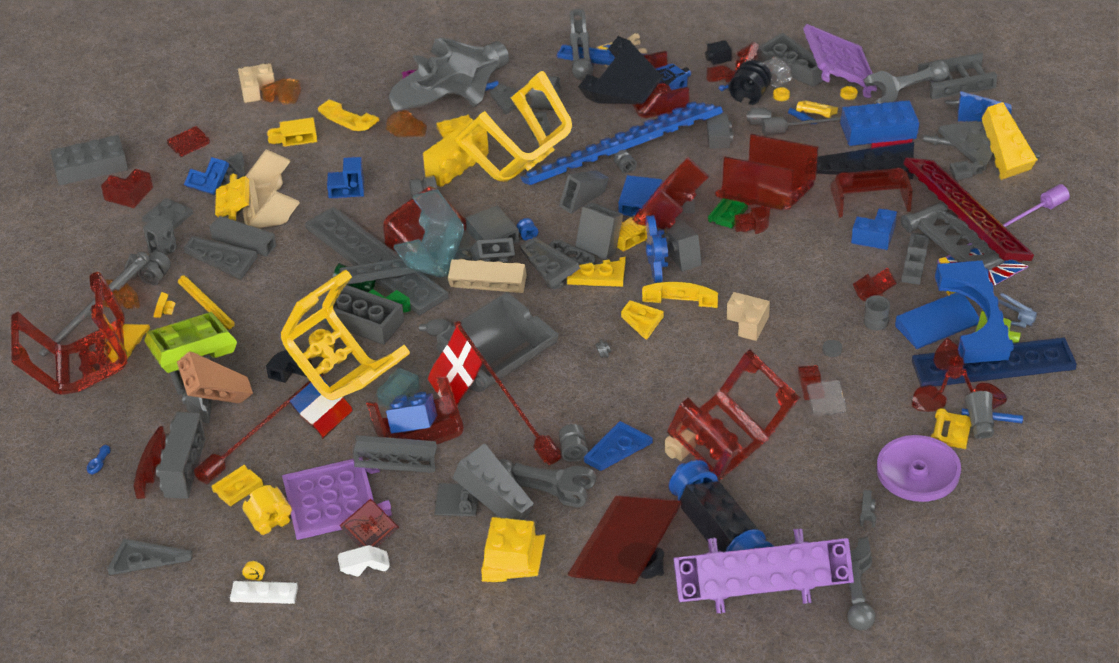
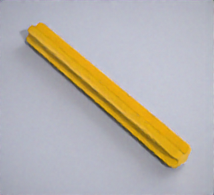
[178,275,235,329]

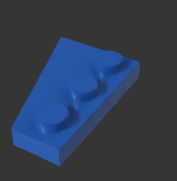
[957,91,1012,122]
[584,421,653,471]

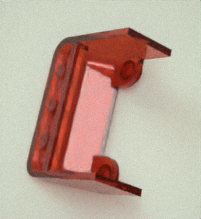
[632,51,689,118]
[632,157,709,229]
[831,168,913,218]
[366,376,464,444]

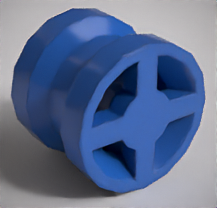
[516,218,538,241]

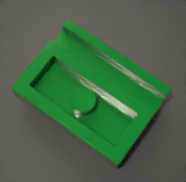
[708,196,748,228]

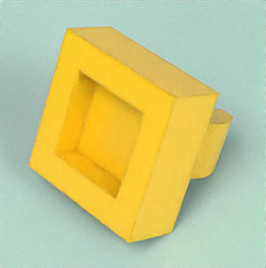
[153,292,176,318]

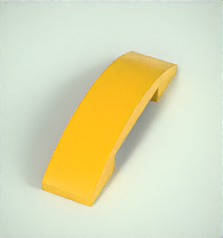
[318,99,379,131]
[642,282,718,308]

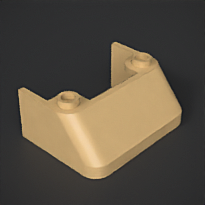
[242,149,299,229]

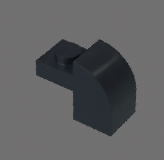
[266,350,312,383]

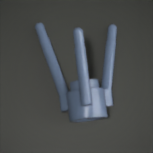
[998,293,1037,328]

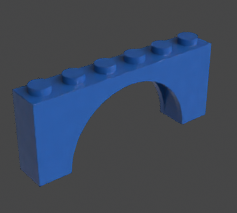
[935,261,1014,364]

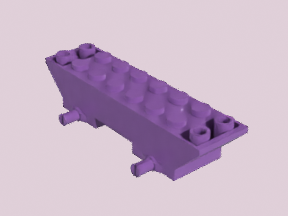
[674,529,854,613]

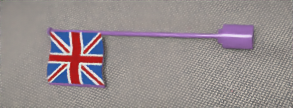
[938,184,1070,286]

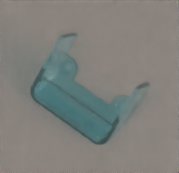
[393,189,464,277]

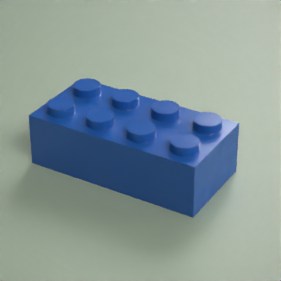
[840,100,919,146]

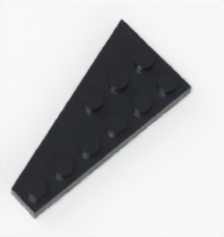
[806,142,914,179]

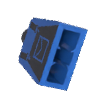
[656,64,691,98]

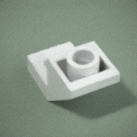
[338,545,390,577]

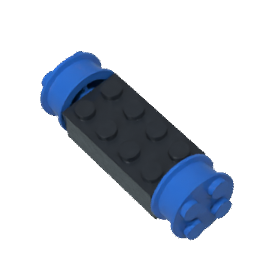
[669,460,774,552]

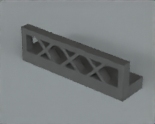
[352,435,437,473]

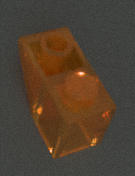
[261,78,301,104]
[386,110,427,137]
[101,279,140,309]

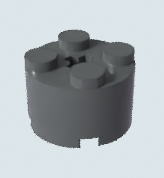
[529,74,561,110]

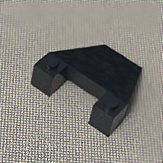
[578,36,663,104]

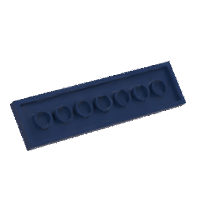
[912,337,1077,388]

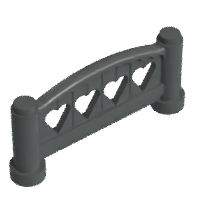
[901,202,1005,270]

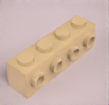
[448,259,527,293]

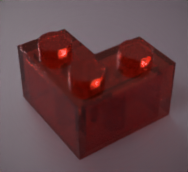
[101,169,153,208]

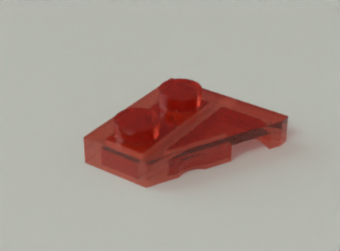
[734,42,759,74]

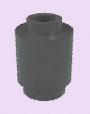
[747,108,771,125]

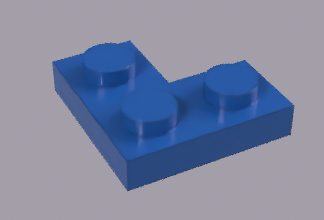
[184,157,229,196]

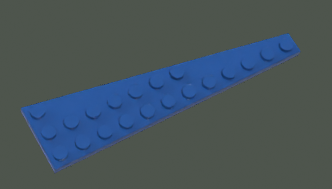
[521,101,723,185]

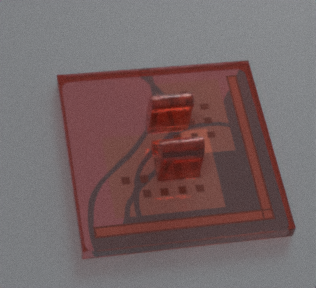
[339,499,399,548]

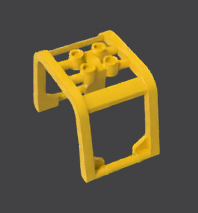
[455,71,572,182]
[281,270,410,400]

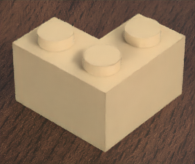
[238,63,275,103]
[727,292,770,341]

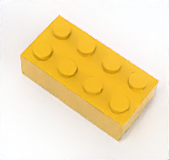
[423,119,489,187]

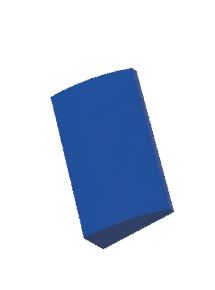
[895,293,979,349]

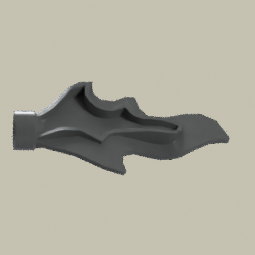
[388,38,509,112]

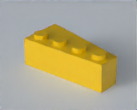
[981,102,1037,180]

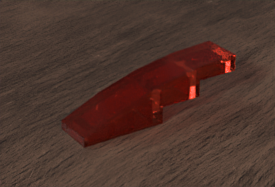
[134,426,166,499]

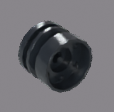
[728,60,772,105]

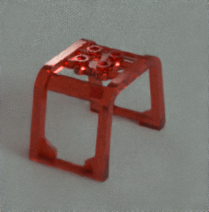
[10,272,127,395]
[667,349,800,481]

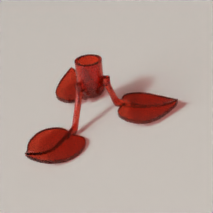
[912,338,1007,412]

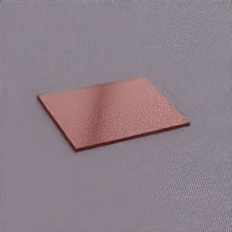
[568,496,682,584]

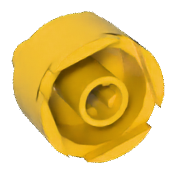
[243,485,291,535]

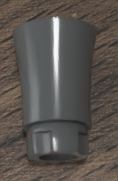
[964,391,994,439]

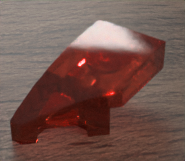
[707,65,736,82]

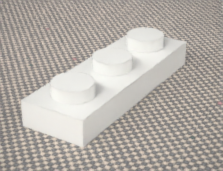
[230,581,298,604]

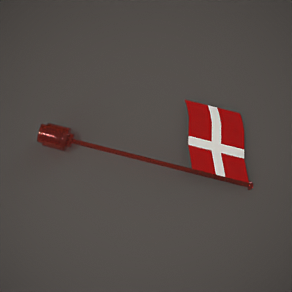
[428,321,562,466]

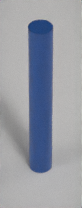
[961,408,1023,423]

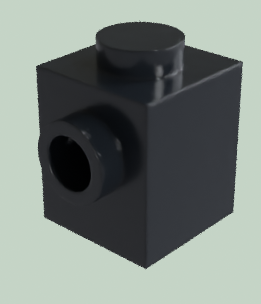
[705,40,732,65]

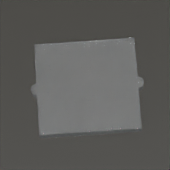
[807,380,847,417]

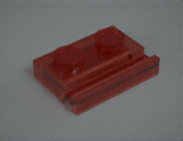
[167,126,210,157]

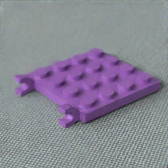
[803,24,877,98]
[282,457,392,540]

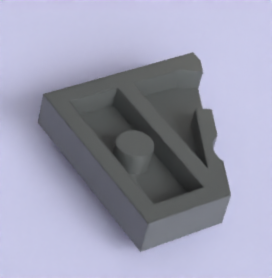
[223,152,246,184]

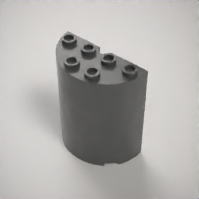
[436,292,559,392]

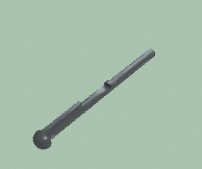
[39,252,149,357]

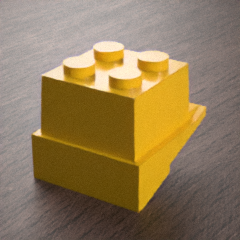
[482,517,546,582]

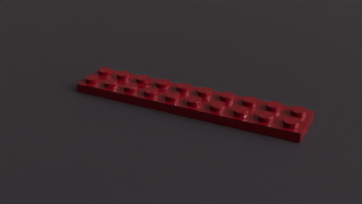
[903,157,1034,262]

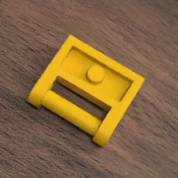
[796,100,838,118]
[930,409,971,449]

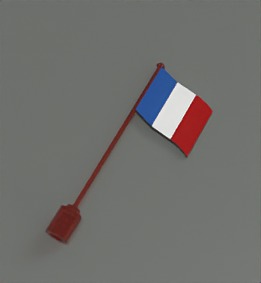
[194,373,353,484]

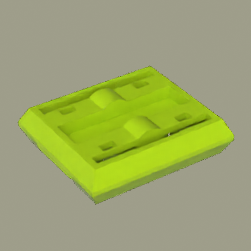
[144,312,237,373]

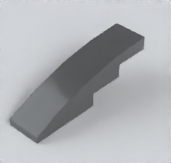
[901,233,930,285]

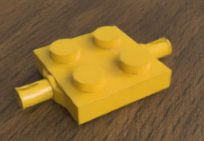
[215,174,249,221]

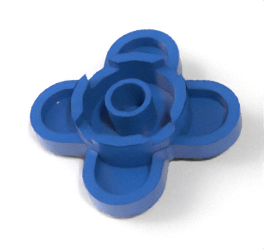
[646,215,668,283]

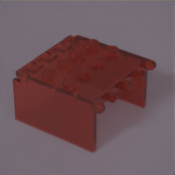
[715,134,818,210]

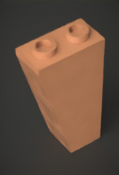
[177,351,253,403]

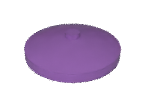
[877,435,961,502]

